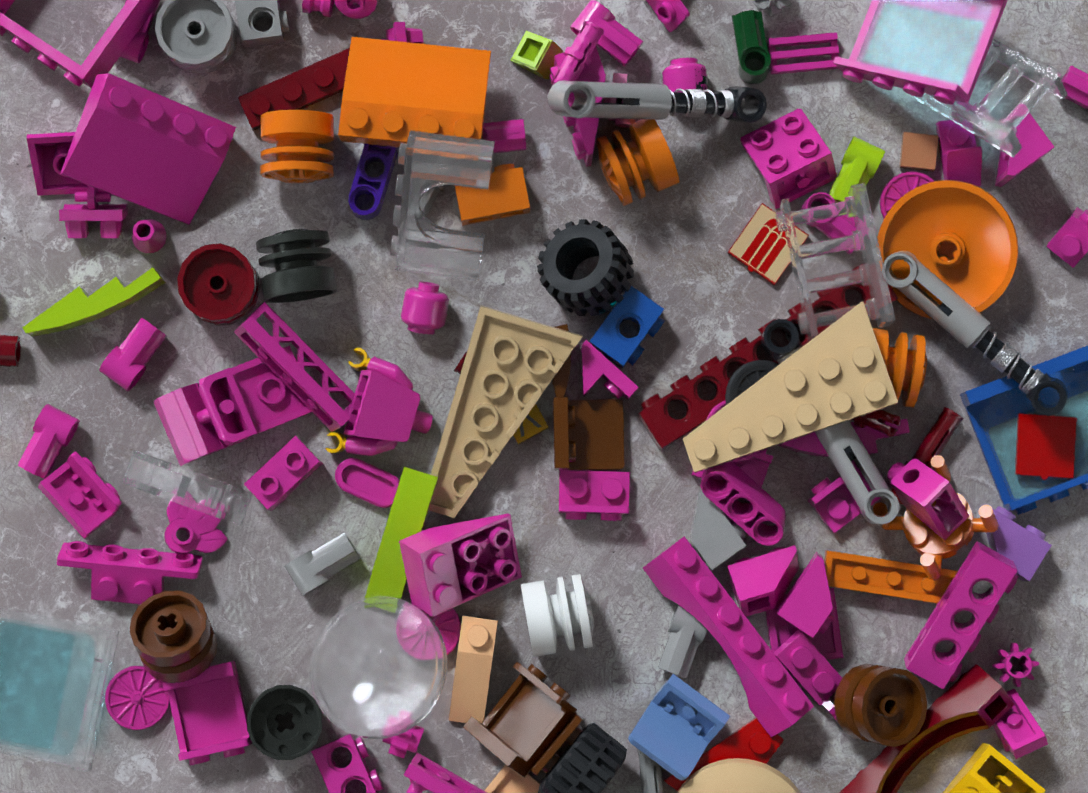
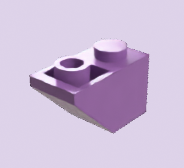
[986,506,1052,581]

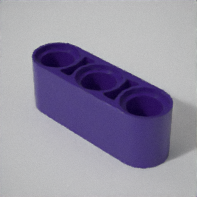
[348,144,400,220]

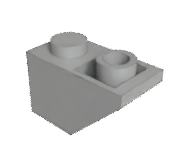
[689,491,747,570]

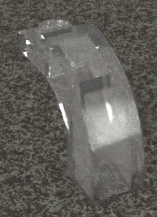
[122,450,253,526]

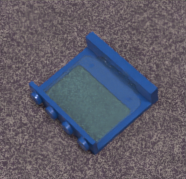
[960,345,1088,515]

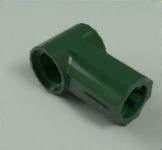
[732,10,771,84]

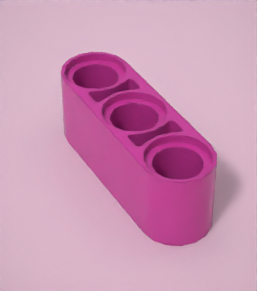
[700,461,786,546]

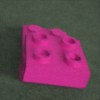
[153,345,312,466]

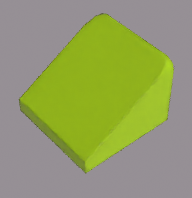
[510,30,563,80]

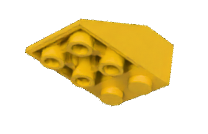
[943,742,1046,793]

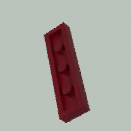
[238,48,350,131]

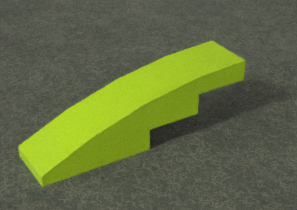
[22,267,166,337]
[363,467,438,613]

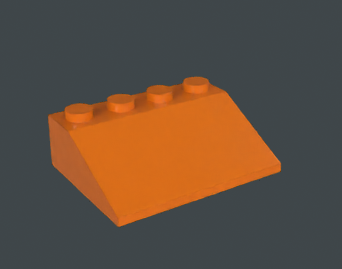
[338,37,491,156]

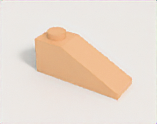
[449,616,498,723]

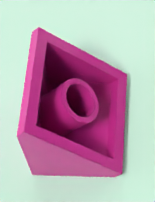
[995,106,1054,187]
[26,132,104,196]

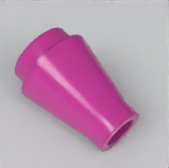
[132,219,167,253]

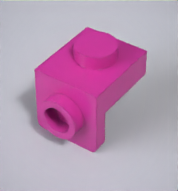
[1046,207,1088,268]

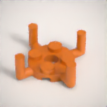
[873,455,999,580]

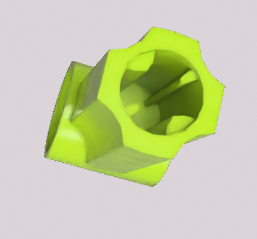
[829,136,885,211]

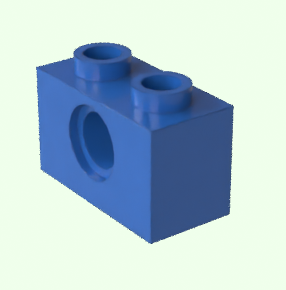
[589,286,665,369]

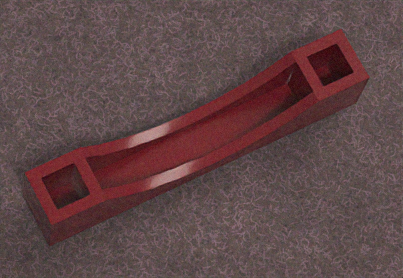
[839,664,1015,793]

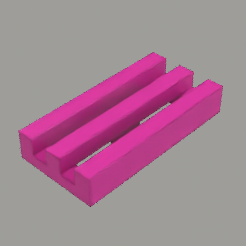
[767,32,839,75]

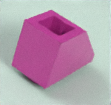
[727,545,799,617]

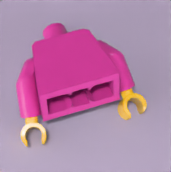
[325,348,433,456]

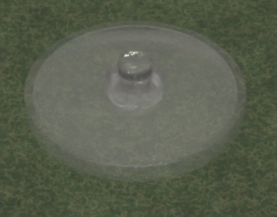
[310,596,448,739]

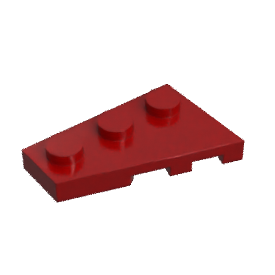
[664,718,784,791]

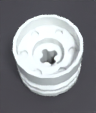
[521,574,595,657]

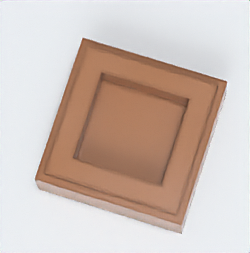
[899,132,939,172]

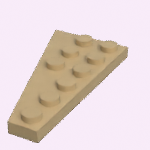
[683,301,899,473]
[428,305,583,518]

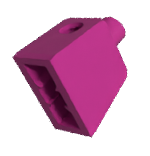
[887,459,969,540]

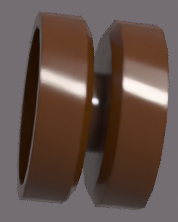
[129,590,218,683]
[834,663,927,747]

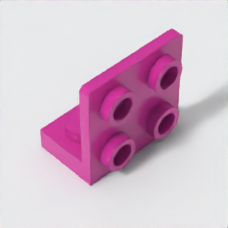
[740,108,837,209]

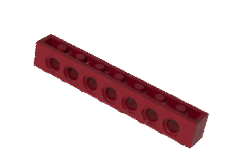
[637,263,898,450]

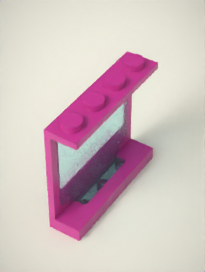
[833,0,1008,105]

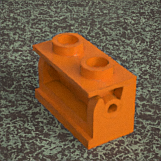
[454,164,530,226]

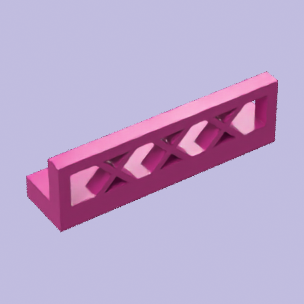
[234,302,355,432]

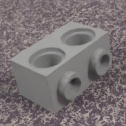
[235,0,290,48]

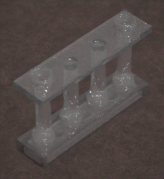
[906,17,1068,158]
[775,183,896,341]

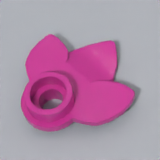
[164,489,228,554]

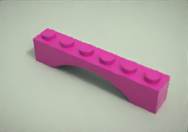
[642,536,814,737]

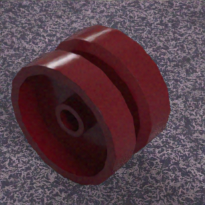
[177,243,260,326]

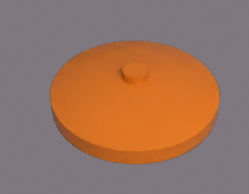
[876,180,1019,319]

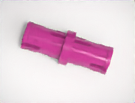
[551,20,604,85]

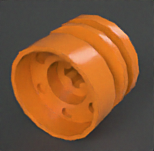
[260,110,334,183]
[596,119,680,206]
[873,328,927,408]

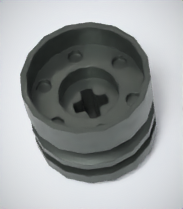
[256,229,337,303]
[247,685,322,760]

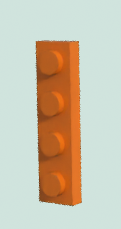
[824,550,958,604]

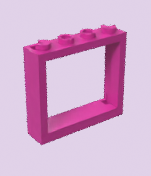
[0,0,160,88]

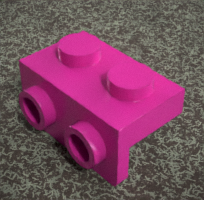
[38,451,122,539]

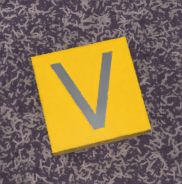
[513,404,549,445]

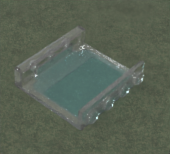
[0,608,120,772]

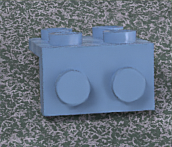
[628,674,730,780]

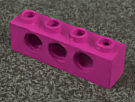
[904,541,1018,689]

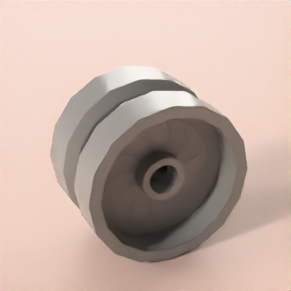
[155,0,238,75]

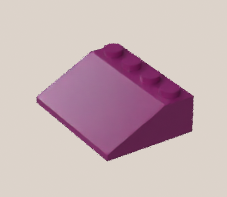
[60,73,236,225]

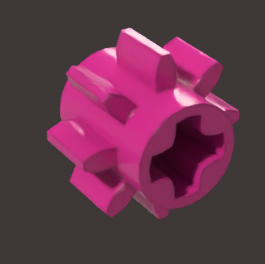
[992,643,1039,687]
[382,712,425,759]

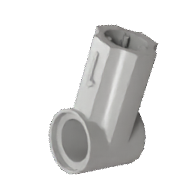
[285,533,360,597]
[658,605,707,678]

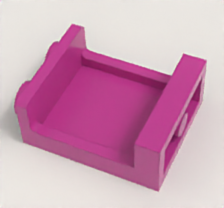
[162,661,253,765]

